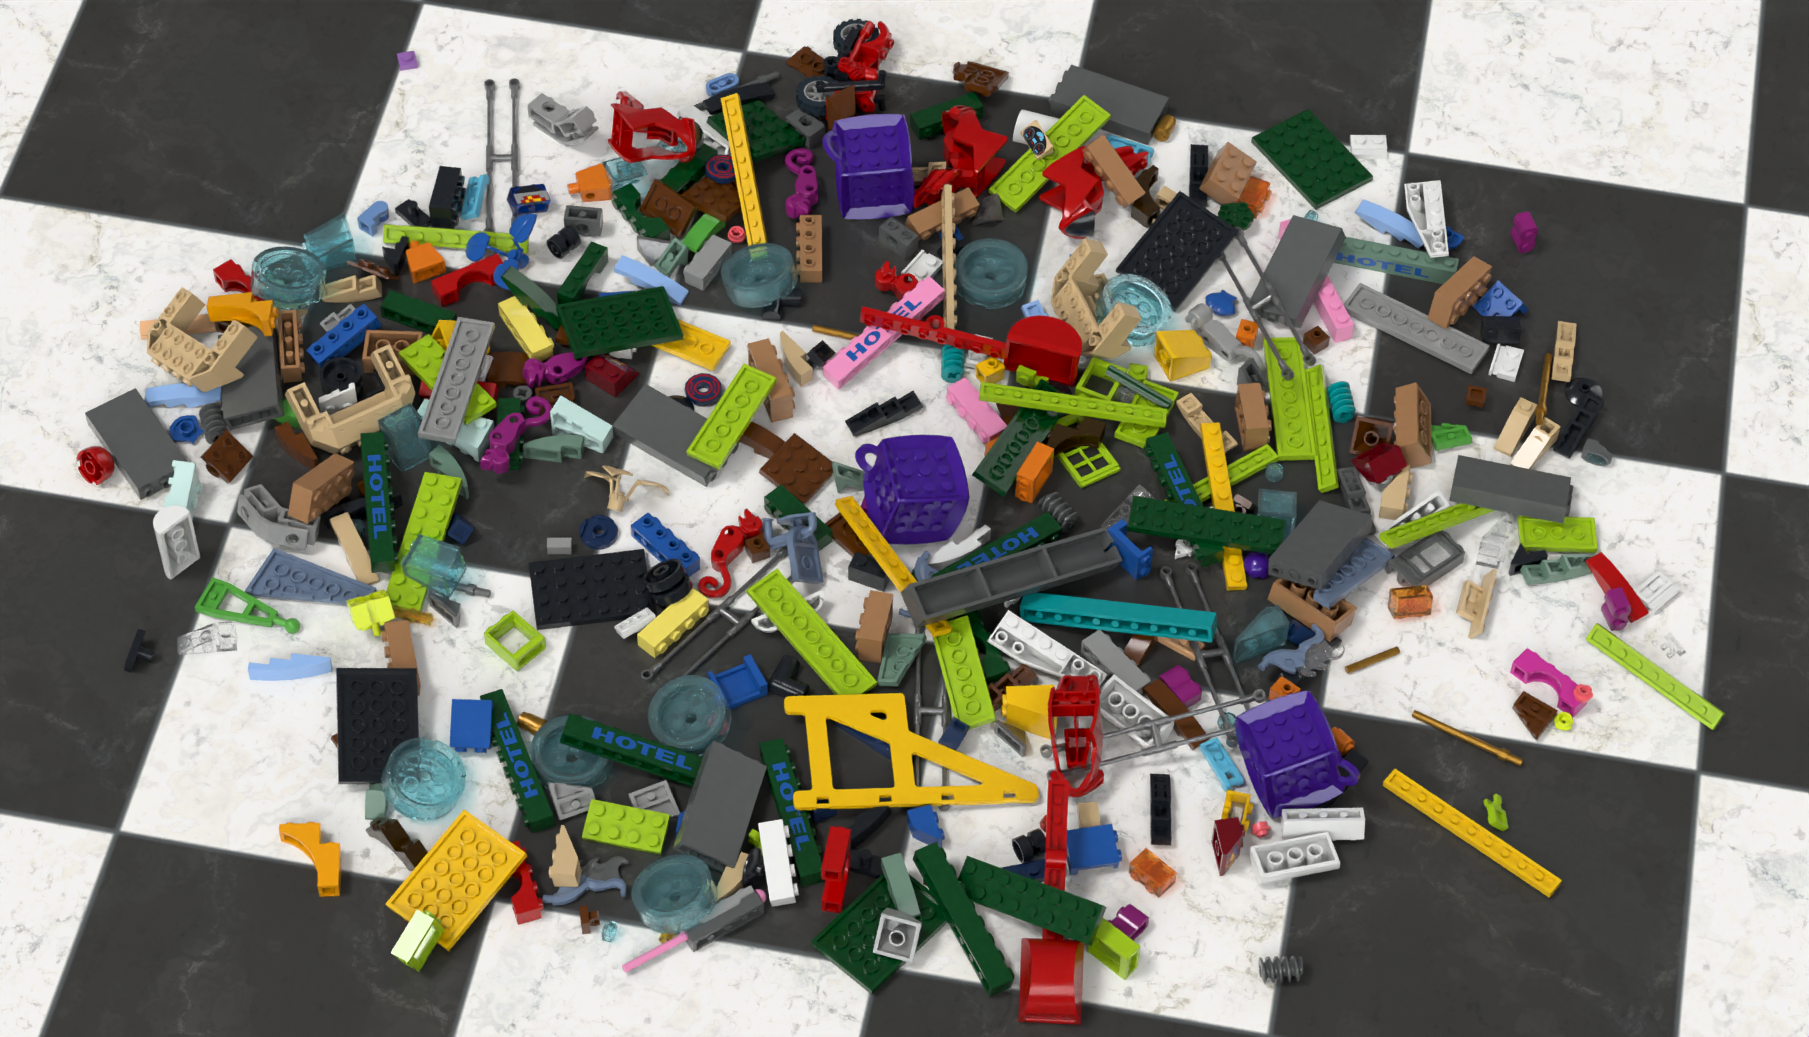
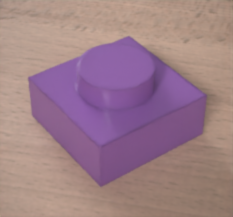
[397,51,418,71]

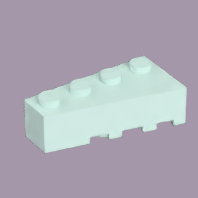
[416,399,495,462]

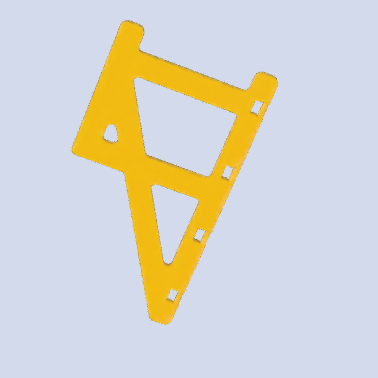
[784,693,1039,810]

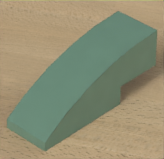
[523,435,585,463]
[429,444,469,499]
[881,853,920,918]

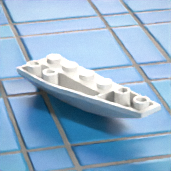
[1404,180,1449,258]
[987,610,1108,686]

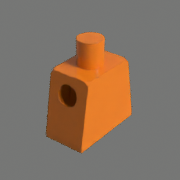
[567,163,612,202]
[406,240,446,284]

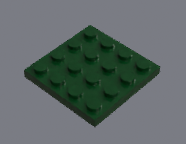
[706,100,806,163]

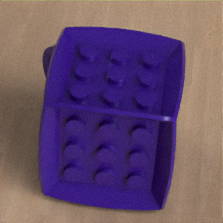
[823,114,915,219]
[855,435,970,544]
[1235,690,1360,818]

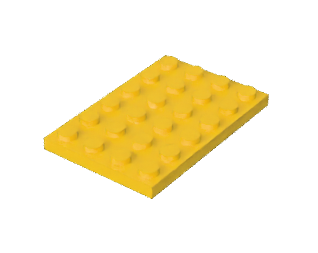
[386,810,527,951]

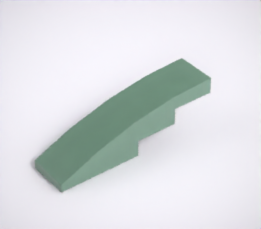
[1520,554,1595,585]

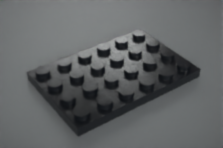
[1115,191,1239,312]
[529,549,653,630]
[336,668,420,784]

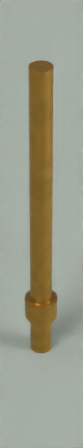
[1535,353,1552,425]
[1412,710,1524,767]

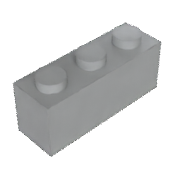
[683,235,732,291]

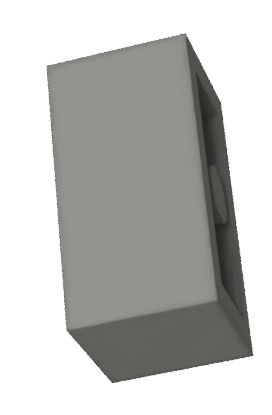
[547,538,572,554]

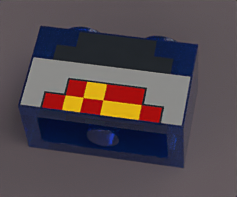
[507,184,551,216]

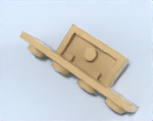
[1456,569,1497,639]

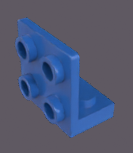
[1473,280,1529,317]

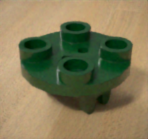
[1218,202,1253,231]

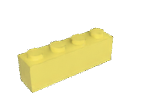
[498,296,554,361]
[637,588,709,658]

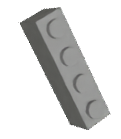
[1081,630,1151,696]

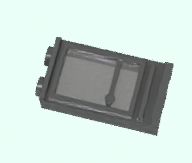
[1386,530,1465,597]

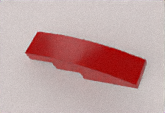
[1585,552,1649,623]

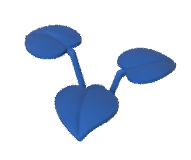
[465,214,537,290]

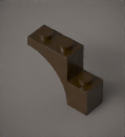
[1131,165,1160,228]
[1044,417,1106,459]
[365,817,428,871]

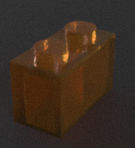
[1237,176,1272,219]
[1388,585,1433,619]
[1129,848,1177,898]

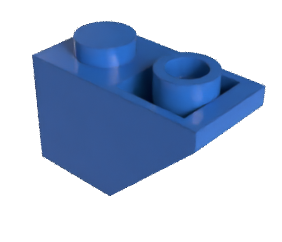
[907,805,945,848]

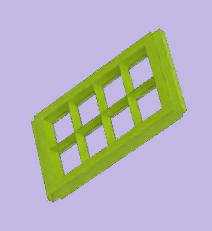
[1044,414,1121,488]

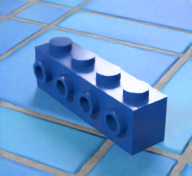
[306,304,382,369]
[631,513,700,577]

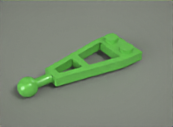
[195,577,300,634]

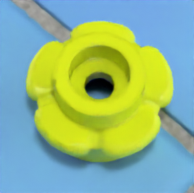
[1554,712,1574,731]

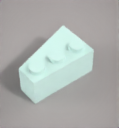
[550,396,613,453]
[163,460,202,520]

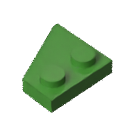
[1431,423,1472,451]

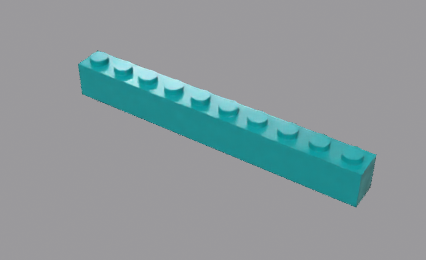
[1020,593,1217,643]

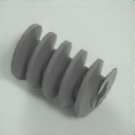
[199,403,228,445]
[1038,492,1079,533]
[1259,955,1303,983]

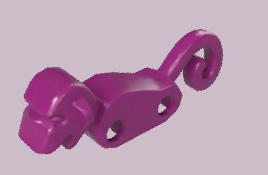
[785,148,818,219]
[522,352,606,389]
[480,396,552,474]

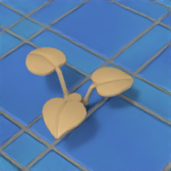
[584,465,670,512]

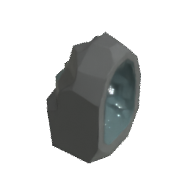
[1581,438,1612,466]

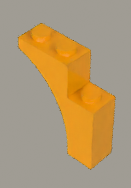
[206,292,278,337]
[279,822,342,897]

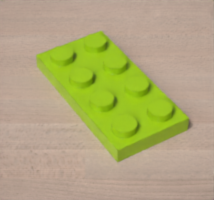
[1114,379,1179,448]
[1517,516,1598,553]
[582,799,671,855]

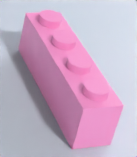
[946,377,1007,444]

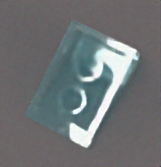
[602,157,648,188]
[1232,605,1290,664]

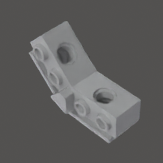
[528,93,599,145]
[237,484,321,550]

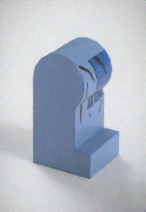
[357,201,389,237]

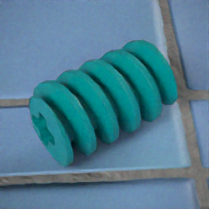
[941,344,965,383]
[1327,381,1356,423]

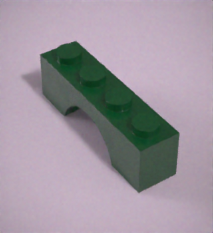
[612,183,670,241]
[557,241,609,304]
[953,611,1010,686]

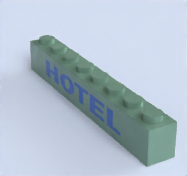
[1334,237,1459,284]

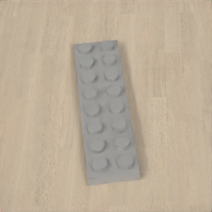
[1343,283,1490,374]
[418,317,495,444]

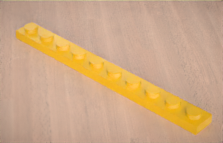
[721,93,770,260]
[1200,423,1247,591]
[835,496,952,637]
[1382,769,1562,898]

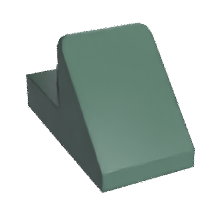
[654,237,689,277]
[832,461,864,493]
[365,783,391,820]

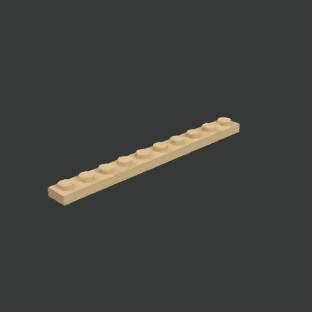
[941,185,957,345]

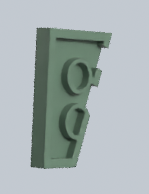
[877,634,927,686]

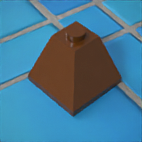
[826,85,857,131]
[1349,416,1395,455]

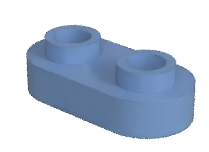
[706,73,739,97]

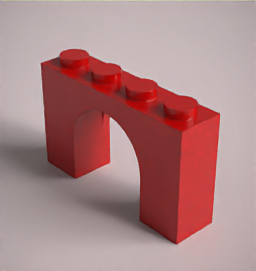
[821,826,851,914]

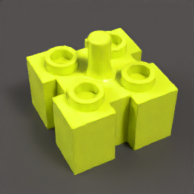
[346,589,395,636]

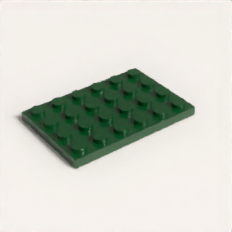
[1251,109,1373,210]
[556,286,683,359]
[811,873,948,995]

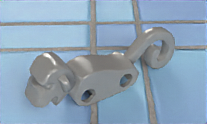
[1185,303,1264,372]

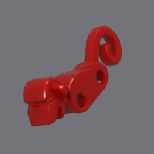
[875,261,943,328]
[698,508,763,599]

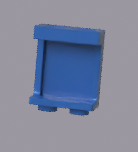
[1106,519,1153,580]
[706,654,768,712]
[450,699,494,753]
[1066,824,1122,876]

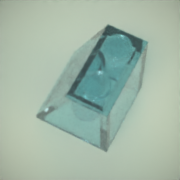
[302,213,356,274]
[378,403,433,473]
[1256,489,1297,542]
[401,534,467,599]

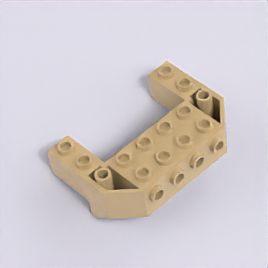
[1050,238,1142,359]
[147,287,258,392]
[285,344,415,455]

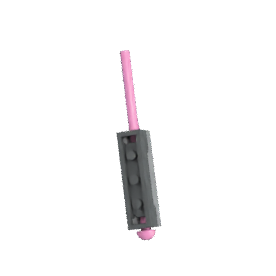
[622,885,766,973]

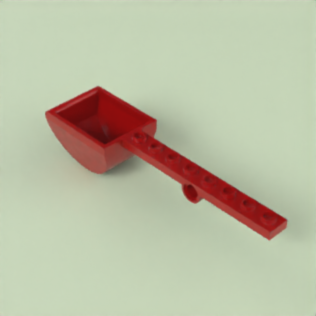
[860,306,1082,387]
[1018,780,1084,1025]

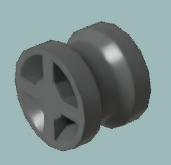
[513,386,532,409]

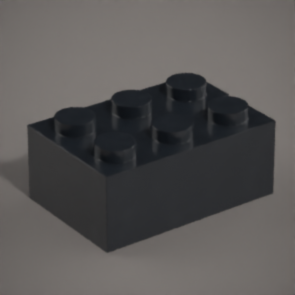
[429,166,466,229]

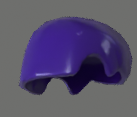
[1243,551,1270,580]

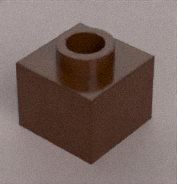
[1303,326,1330,355]
[745,534,770,564]

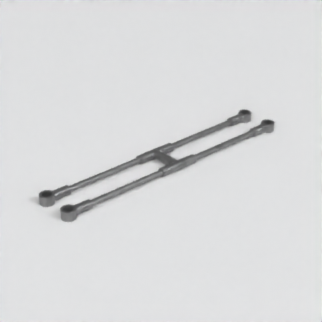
[484,78,520,233]
[1219,227,1316,381]
[641,546,792,699]
[1160,562,1250,748]
[910,618,952,811]
[1040,689,1266,780]

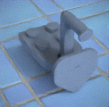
[762,512,824,584]

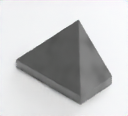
[972,193,1004,225]
[637,236,671,267]
[428,593,460,629]
[994,720,1026,757]

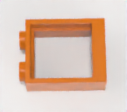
[1015,442,1054,504]

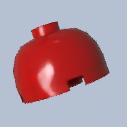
[76,446,115,485]

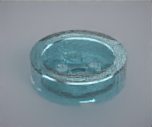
[954,238,1028,309]
[721,243,798,308]
[250,246,327,310]
[1095,274,1172,347]
[648,675,731,756]
[531,715,612,790]
[381,738,466,821]
[631,854,718,934]

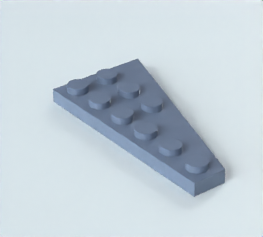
[1313,538,1395,609]
[245,548,377,605]

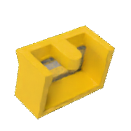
[1221,790,1253,832]

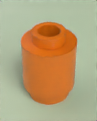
[1331,727,1355,756]

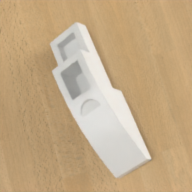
[927,524,991,571]

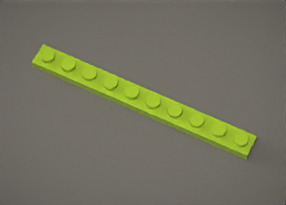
[979,382,1167,428]

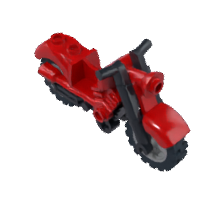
[796,19,894,121]

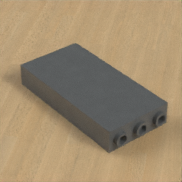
[1049,64,1169,145]
[1250,215,1346,328]
[218,326,284,430]
[612,384,739,487]
[85,388,188,500]
[1449,455,1574,524]
[1268,500,1372,590]
[673,741,767,873]

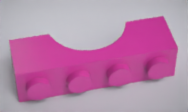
[1510,648,1587,718]

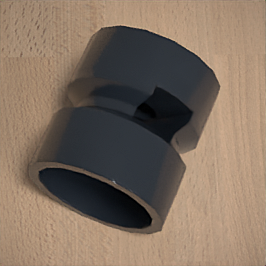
[546,225,581,259]
[1012,828,1046,863]

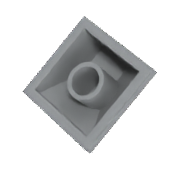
[873,908,922,963]

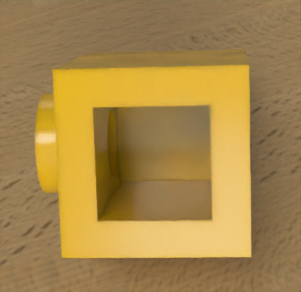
[975,357,1005,384]

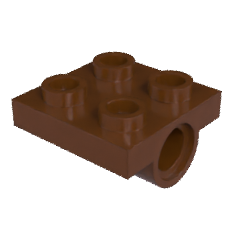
[200,430,254,484]

